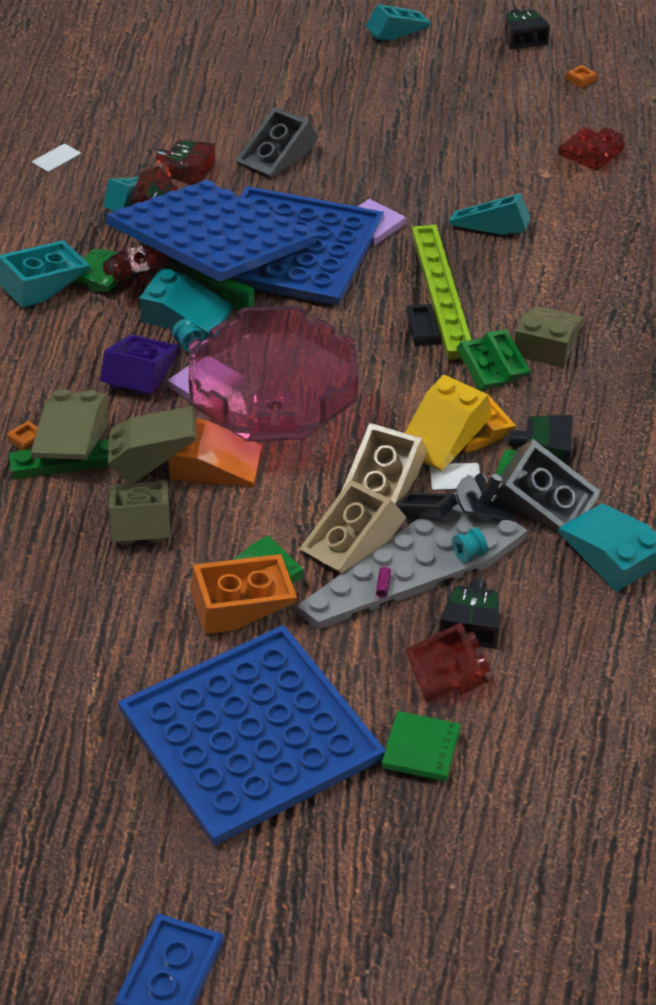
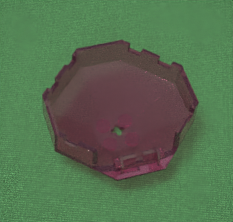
[188,306,358,441]

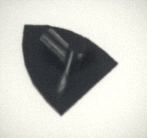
[456,473,515,521]

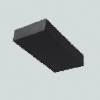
[406,304,440,346]
[396,492,458,518]

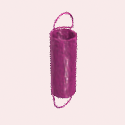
[375,564,391,601]

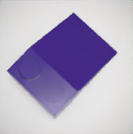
[100,334,180,395]

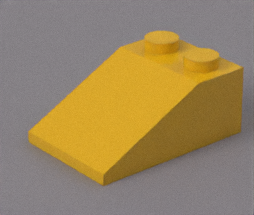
[405,374,492,472]

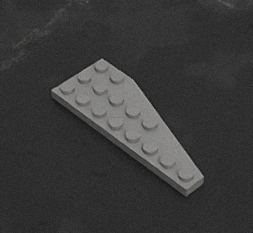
[297,492,528,630]

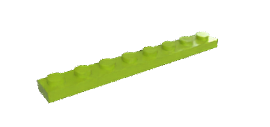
[412,225,471,359]

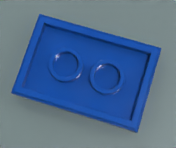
[113,913,224,1005]

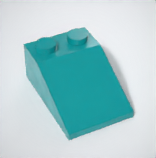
[0,240,90,307]
[139,268,233,339]
[558,503,656,592]

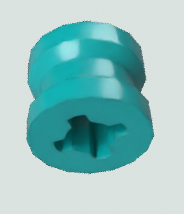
[172,319,205,352]
[452,527,488,563]

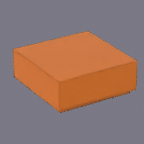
[566,65,597,88]
[7,421,38,450]

